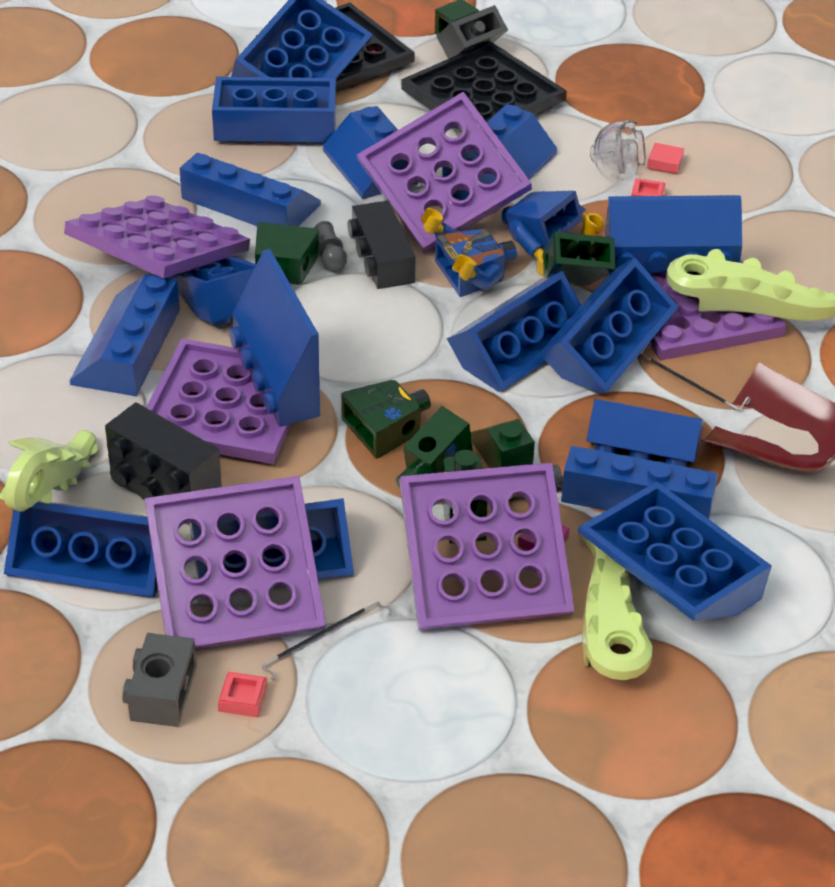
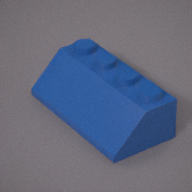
[212,77,336,144]
[442,104,557,213]
[179,152,321,226]
[605,195,742,274]
[539,257,679,394]
[447,270,581,392]
[70,274,180,397]
[561,446,718,519]
[189,498,354,579]
[4,502,158,597]

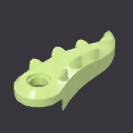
[666,249,835,321]
[0,430,99,512]
[580,534,653,680]

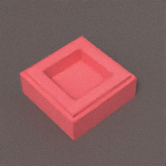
[647,143,685,174]
[631,178,666,196]
[218,671,268,717]

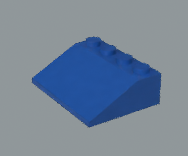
[231,0,373,79]
[229,249,320,427]
[578,481,772,621]

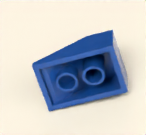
[168,256,256,325]

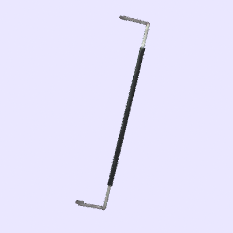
[639,342,751,411]
[262,601,392,680]

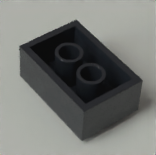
[105,402,222,525]

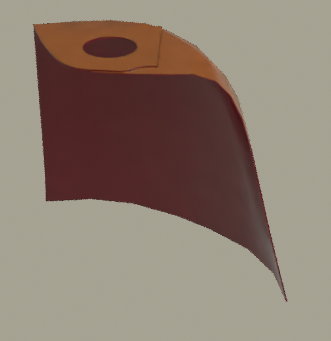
[700,363,835,473]

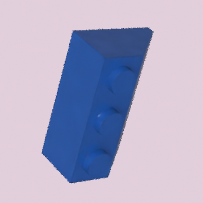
[323,106,418,199]
[586,399,705,467]

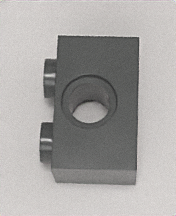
[436,5,508,59]
[122,633,197,727]

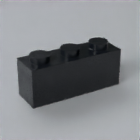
[347,200,416,289]

